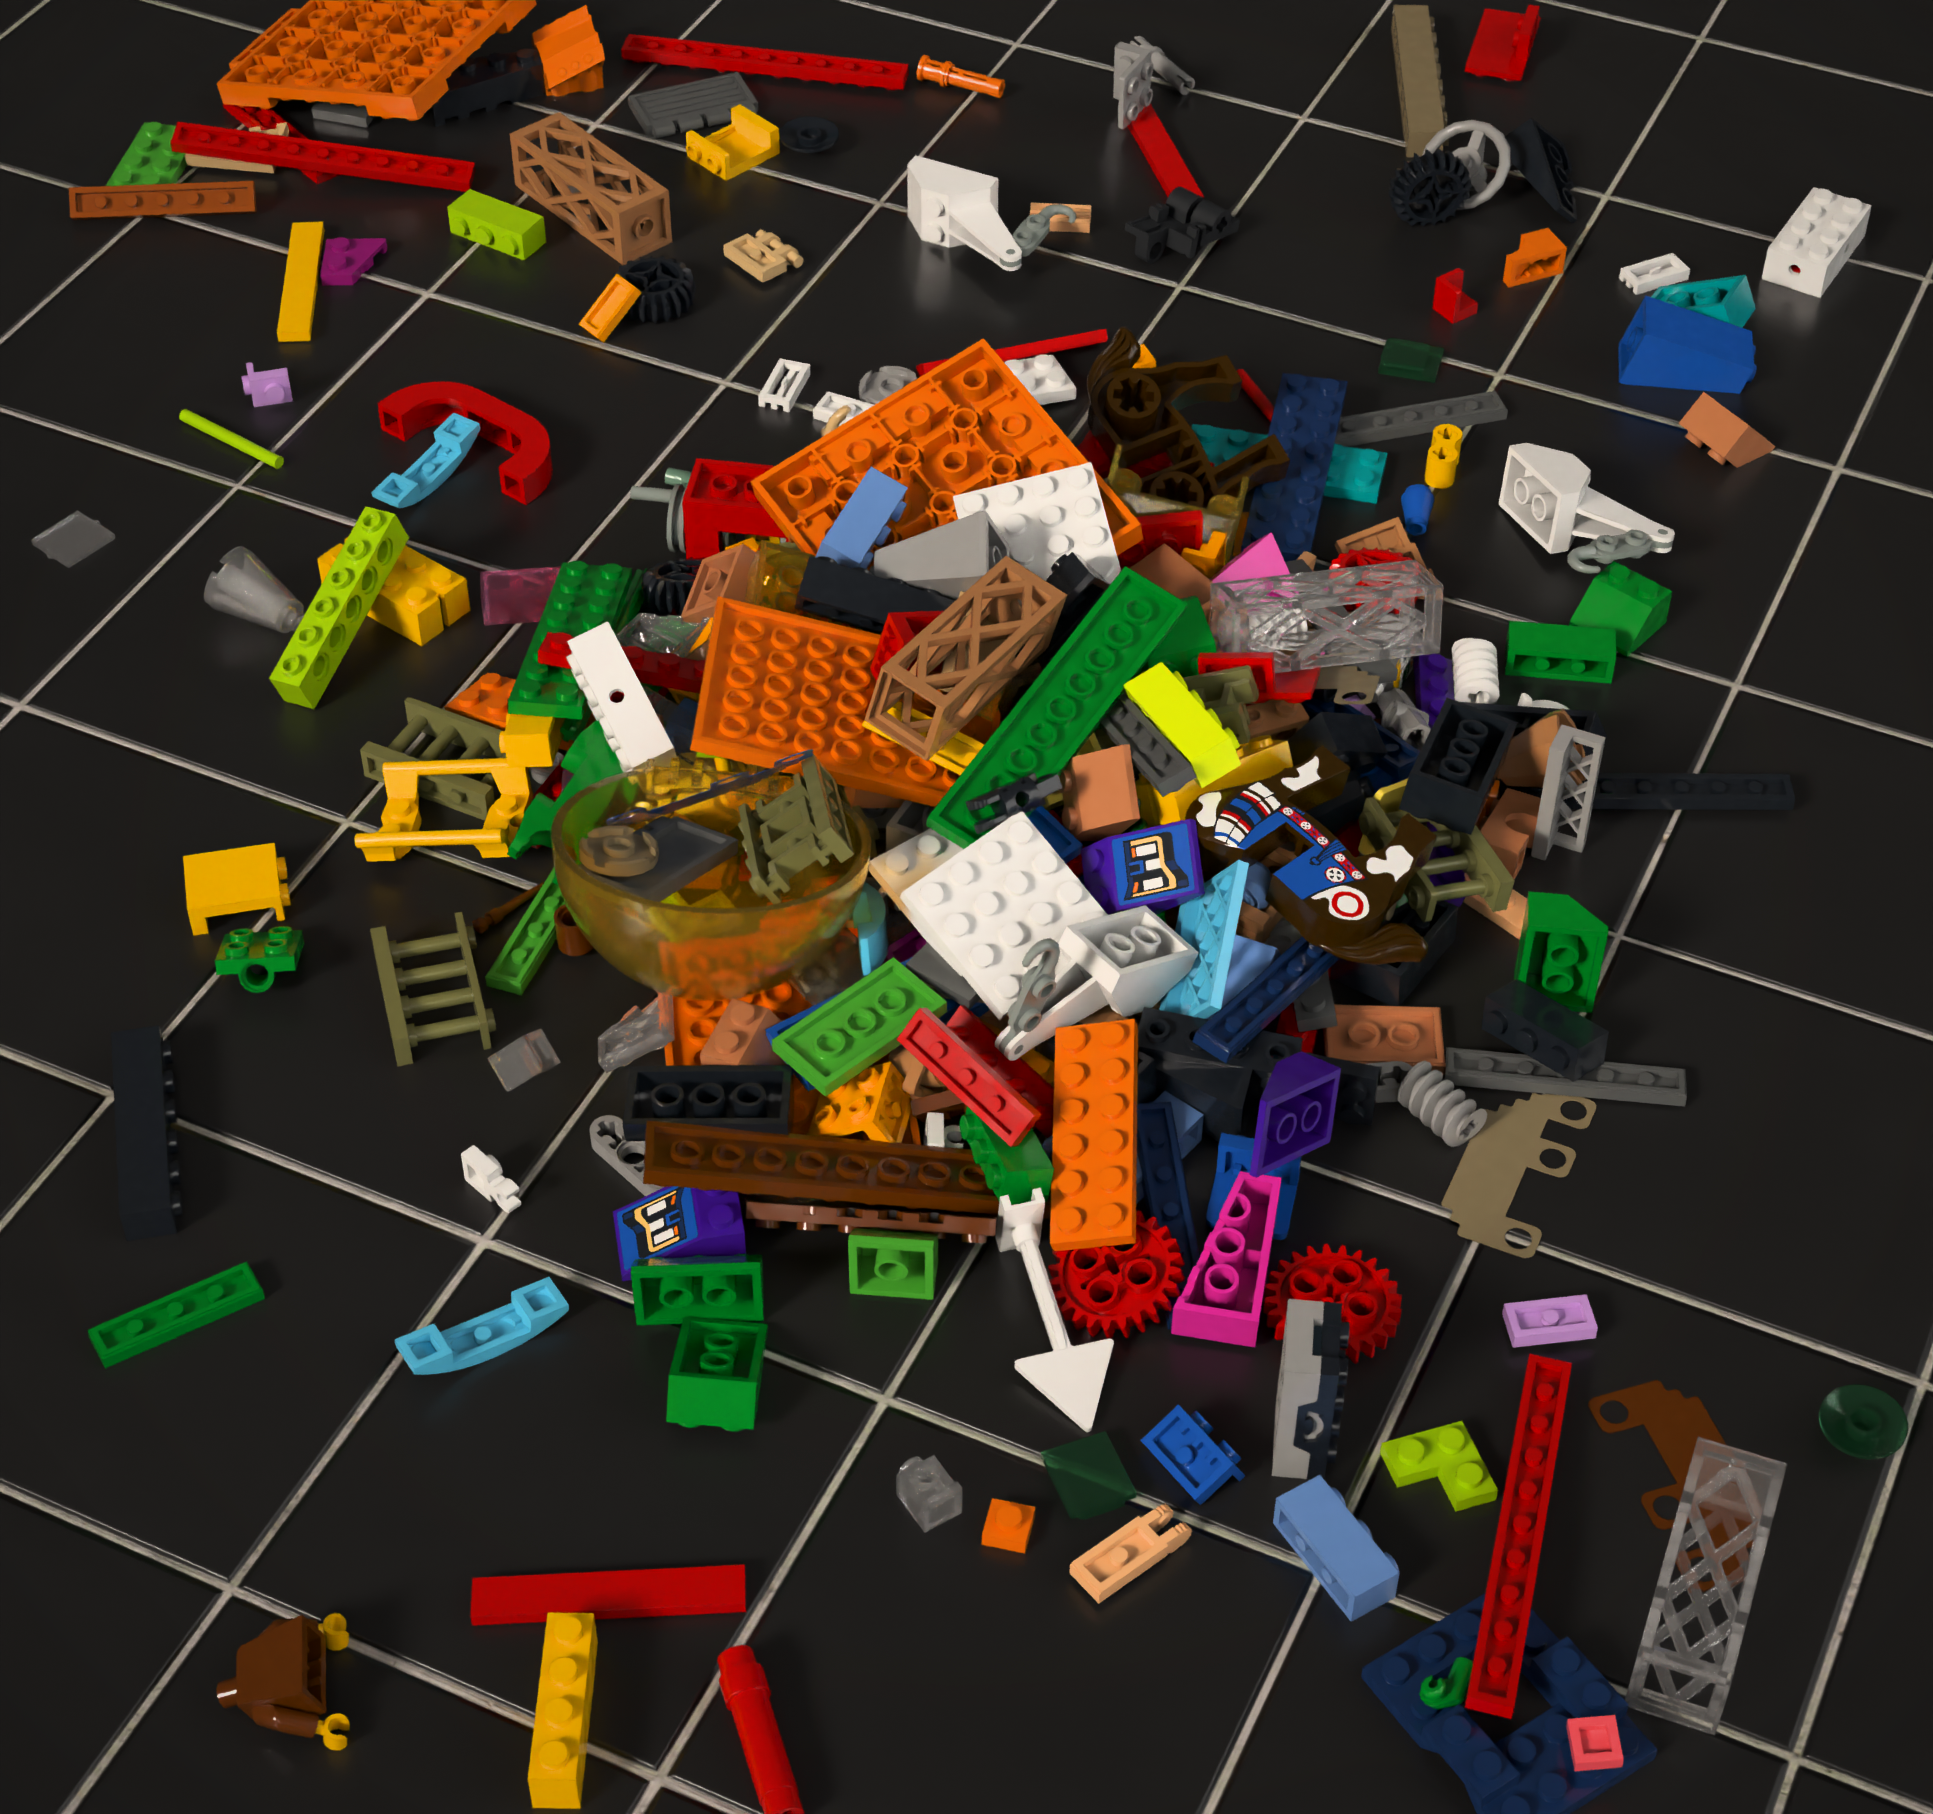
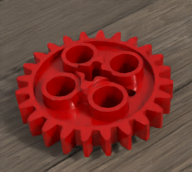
[1048,1210,1185,1339]
[1263,1244,1402,1364]

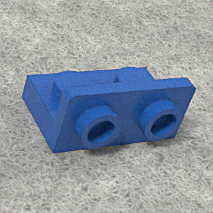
[1140,1404,1246,1506]

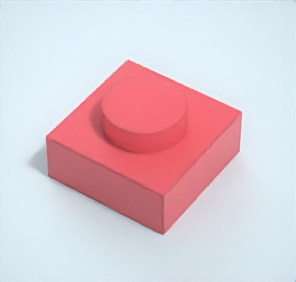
[1566,1715,1624,1772]

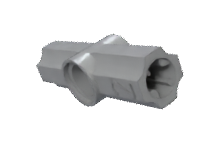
[1376,687,1431,751]

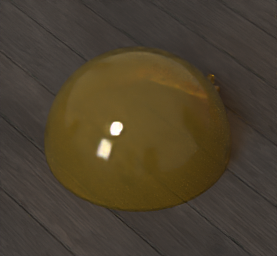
[551,758,872,1001]

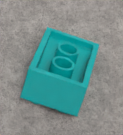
[1651,275,1756,327]

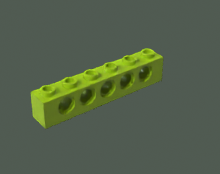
[269,506,409,709]

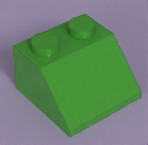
[848,1228,938,1300]

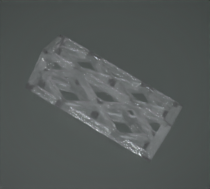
[1209,560,1443,673]
[1625,1437,1787,1735]

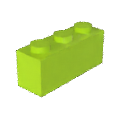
[447,189,546,261]

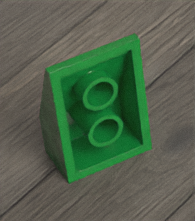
[666,1317,768,1432]

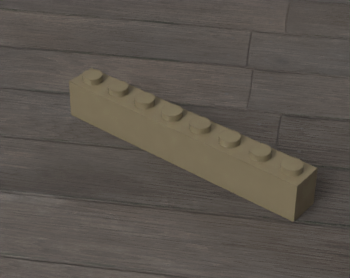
[1391,5,1449,157]

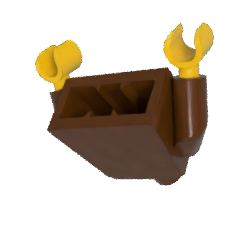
[216,1613,350,1751]

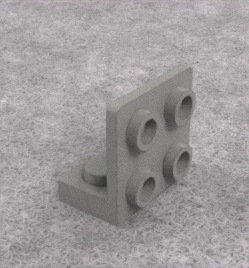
[1113,41,1154,129]

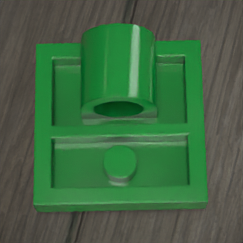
[215,926,304,993]

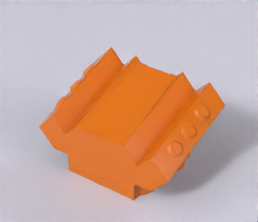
[531,4,605,96]

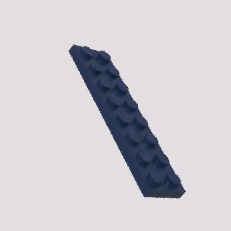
[1241,373,1348,562]

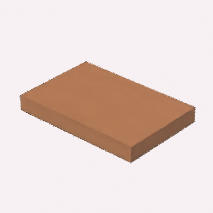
[1323,1004,1445,1075]

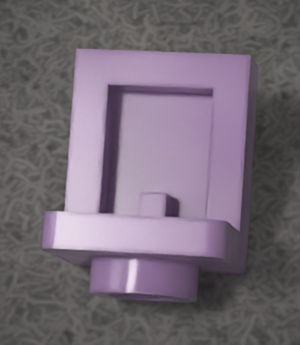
[241,362,293,407]

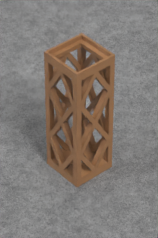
[510,112,672,265]
[865,556,1067,762]

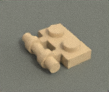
[723,230,804,283]

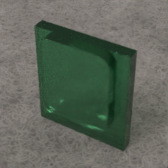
[1378,338,1444,383]
[1041,1431,1137,1519]

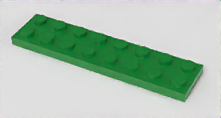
[508,561,632,720]

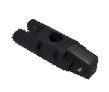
[965,772,1063,834]

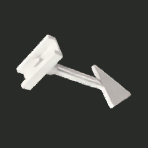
[995,1188,1114,1432]

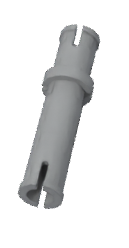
[1130,36,1195,94]

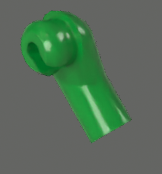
[1420,1657,1473,1709]

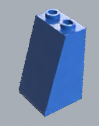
[1619,295,1757,394]

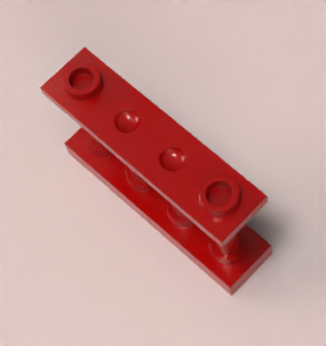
[896,1005,1054,1147]

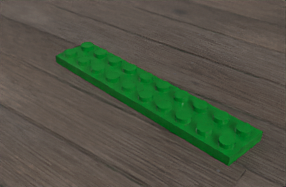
[926,566,1188,849]

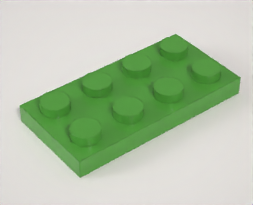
[106,122,187,186]
[772,957,947,1097]

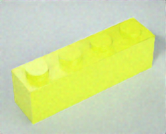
[1123,662,1241,788]

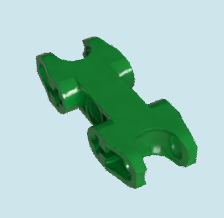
[507,721,638,887]

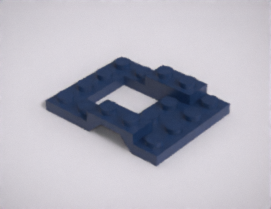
[1361,1593,1657,1814]

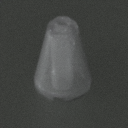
[204,546,305,634]

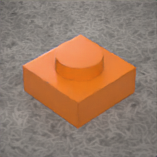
[982,1498,1035,1554]

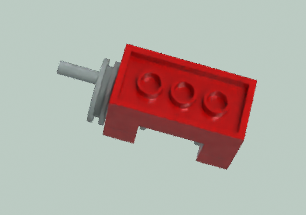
[630,458,790,559]

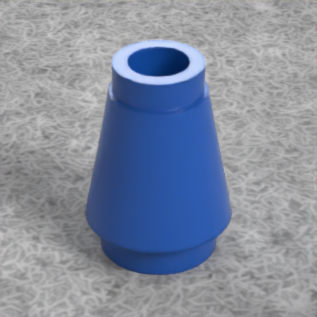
[1401,484,1435,535]

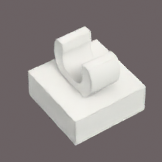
[923,1112,963,1149]

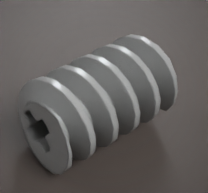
[1397,1061,1487,1147]

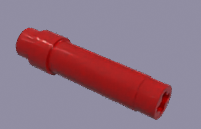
[717,1645,804,1814]

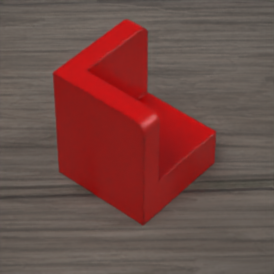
[1432,268,1478,324]

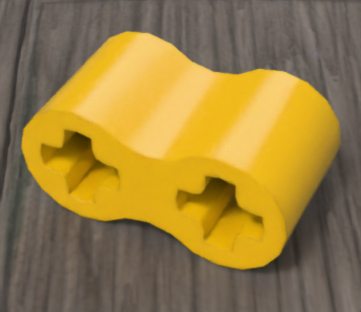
[1425,424,1463,489]

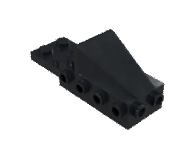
[1138,1007,1380,1143]

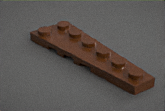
[746,1200,997,1243]

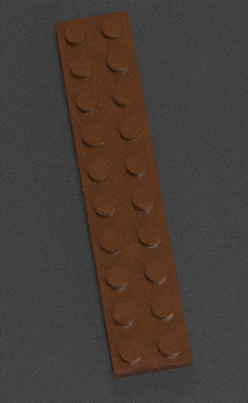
[643,1120,1051,1219]

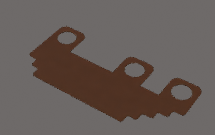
[1588,1380,1766,1592]

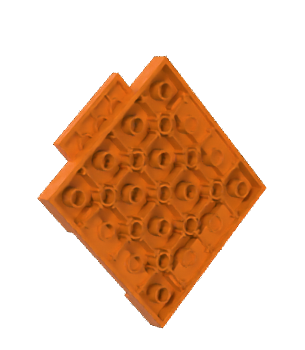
[216,0,537,121]
[750,338,1143,633]

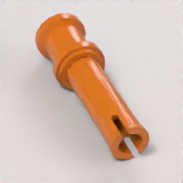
[916,55,1005,98]

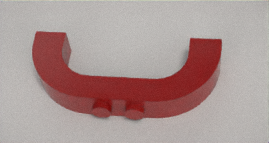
[377,381,553,505]

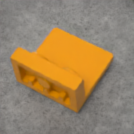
[807,1061,913,1143]

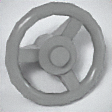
[1422,120,1511,210]

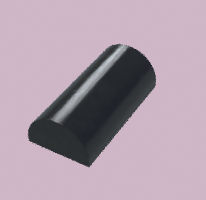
[623,1065,794,1141]

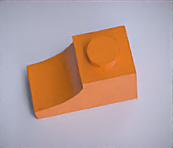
[1503,228,1567,288]

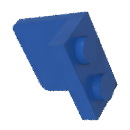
[1206,1133,1302,1240]

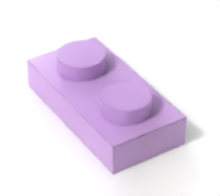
[1502,1294,1598,1348]

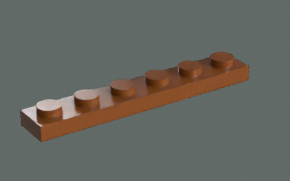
[69,181,257,220]

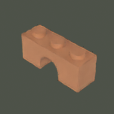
[1478,788,1541,879]

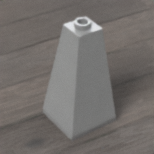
[870,511,1009,600]

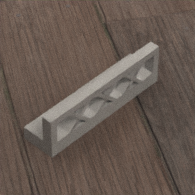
[1531,724,1606,861]

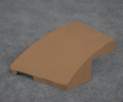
[1335,517,1444,600]

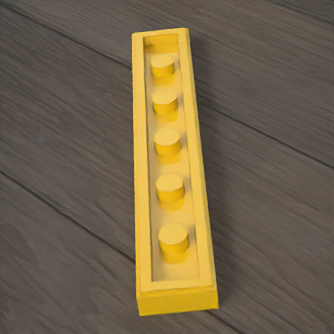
[277,222,324,342]

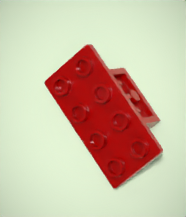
[1465,4,1541,81]
[1198,652,1320,703]

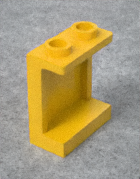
[686,104,780,181]
[183,843,291,936]

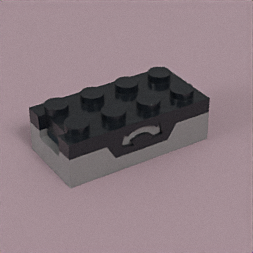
[1272,1299,1350,1480]

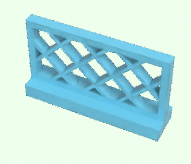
[1159,860,1249,1019]

